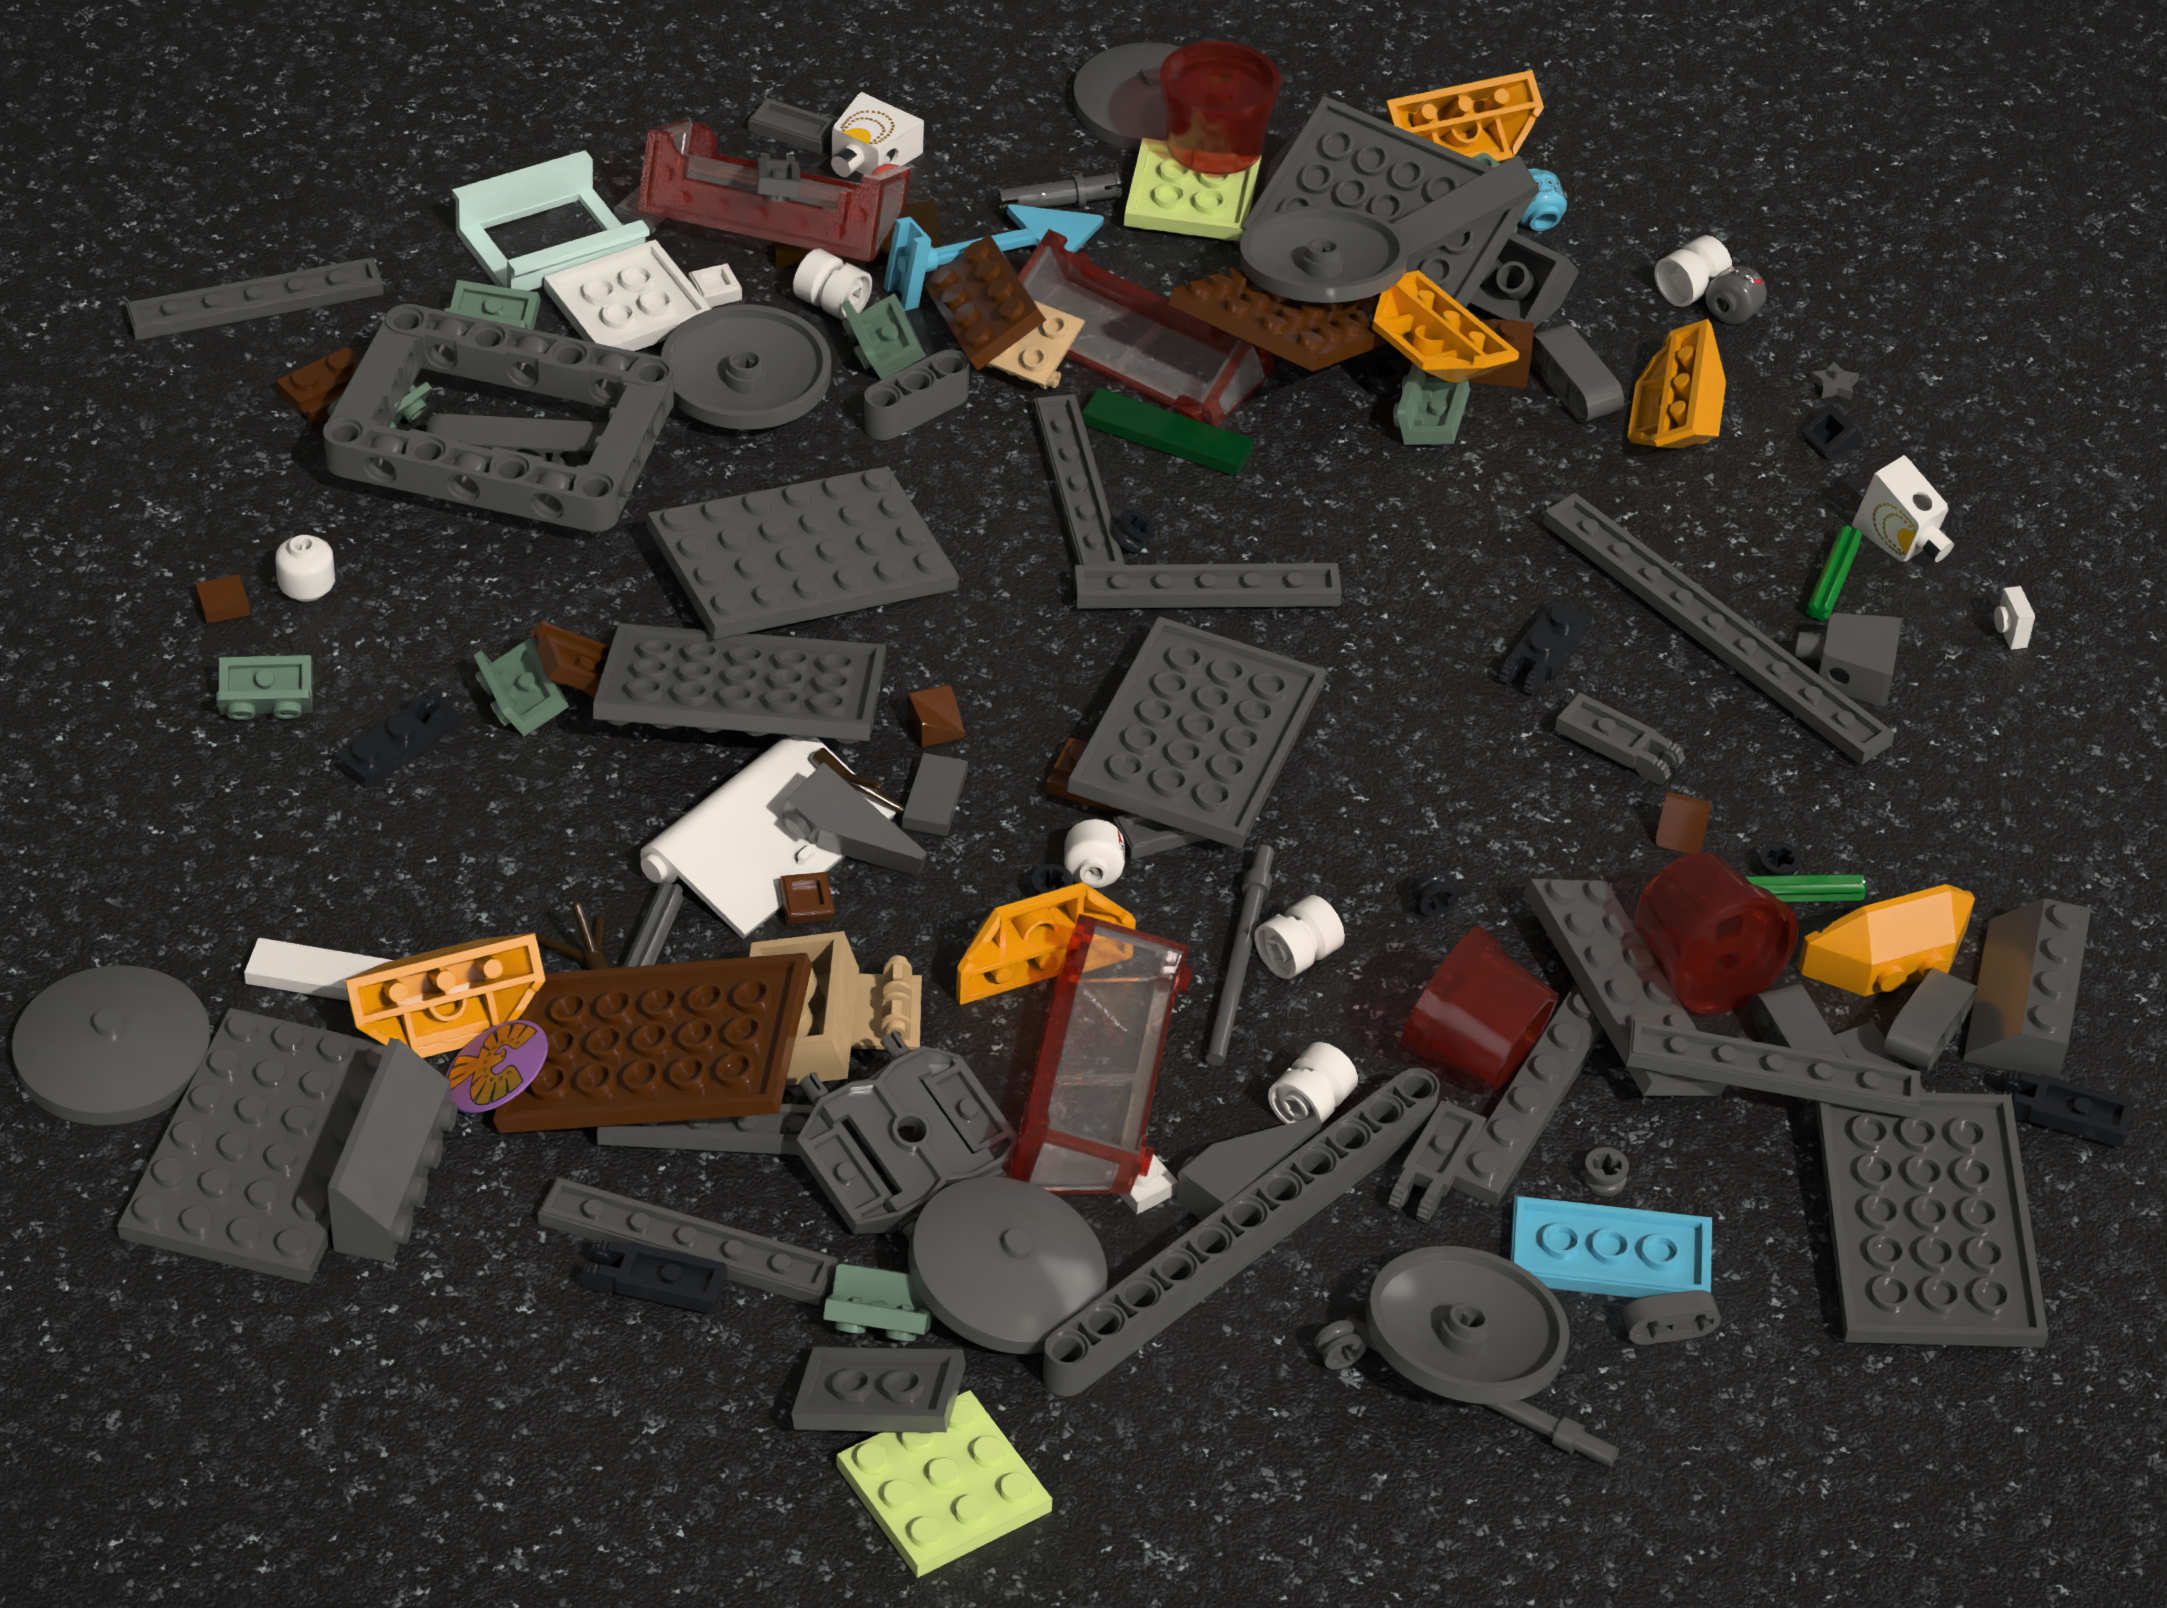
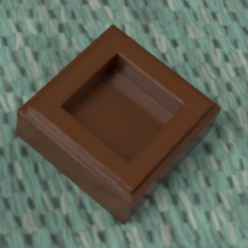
[195,574,250,624]
[778,872,835,925]

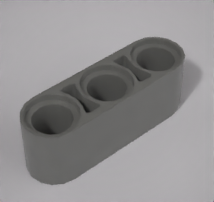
[1530,324,1624,422]
[864,349,970,440]
[1883,967,1978,1071]
[1750,983,1847,1105]

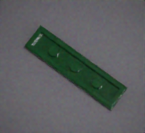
[1081,388,1254,477]

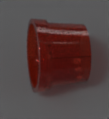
[1160,41,1282,175]
[1635,853,1798,1015]
[1400,926,1558,1091]

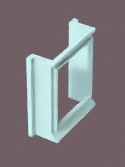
[452,150,649,291]

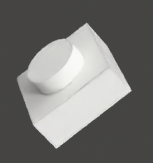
[1994,586,2035,650]
[1108,1149,1178,1215]

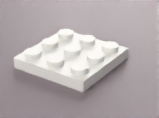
[544,239,712,351]

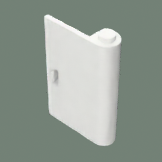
[640,735,895,939]

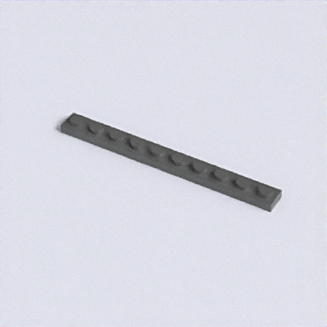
[1543,493,1895,765]

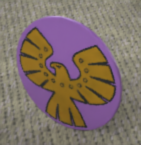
[445,1020,548,1113]

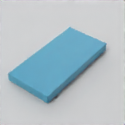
[1510,1196,1712,1298]

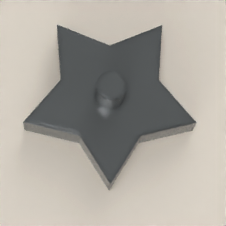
[1810,361,1859,400]

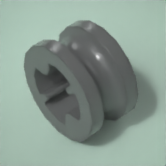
[1583,1147,1629,1197]
[1314,1320,1366,1370]

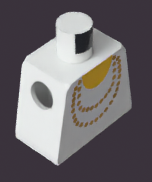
[831,92,924,179]
[1852,455,1954,562]

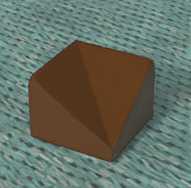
[907,685,965,747]

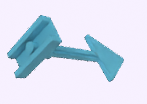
[883,204,1104,311]

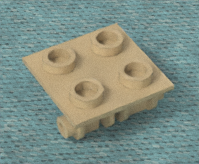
[986,301,1085,389]
[851,955,922,1050]

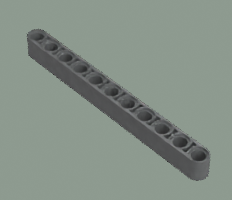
[1043,1068,1440,1397]

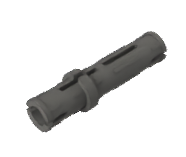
[997,172,1122,215]

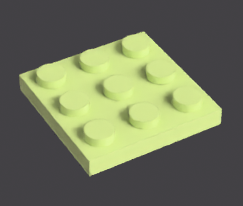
[1124,138,1262,241]
[836,1390,1052,1578]

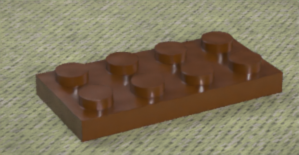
[923,234,1046,370]

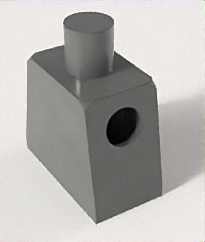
[1794,613,1902,707]

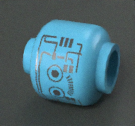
[1519,168,1567,231]

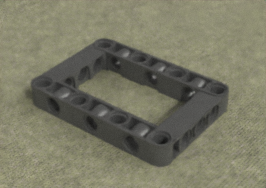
[323,304,674,532]

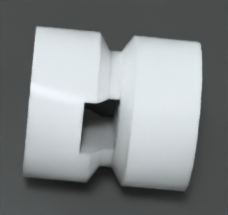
[1654,235,1732,307]
[793,248,872,320]
[1254,895,1345,979]
[1268,1042,1358,1124]

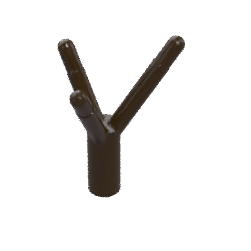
[812,748,906,815]
[535,901,610,970]

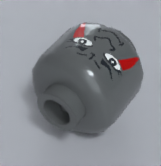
[1705,265,1767,325]

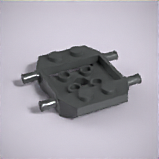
[794,1031,1020,1241]

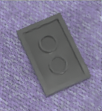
[791,1347,966,1433]

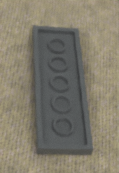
[1523,879,1728,1096]

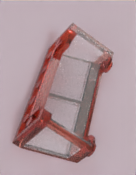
[637,119,912,262]
[1018,229,1275,427]
[1008,913,1193,1195]

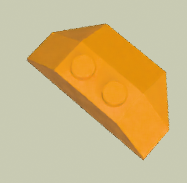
[1385,70,1544,163]
[1372,270,1519,383]
[1627,319,1726,449]
[956,882,1136,1005]
[1797,884,1975,997]
[344,933,546,1058]

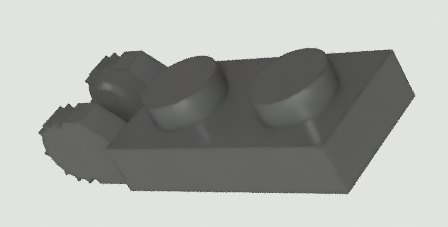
[756,153,801,202]
[1555,693,1685,785]
[1388,1100,1486,1223]

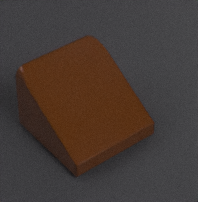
[1655,791,1712,856]

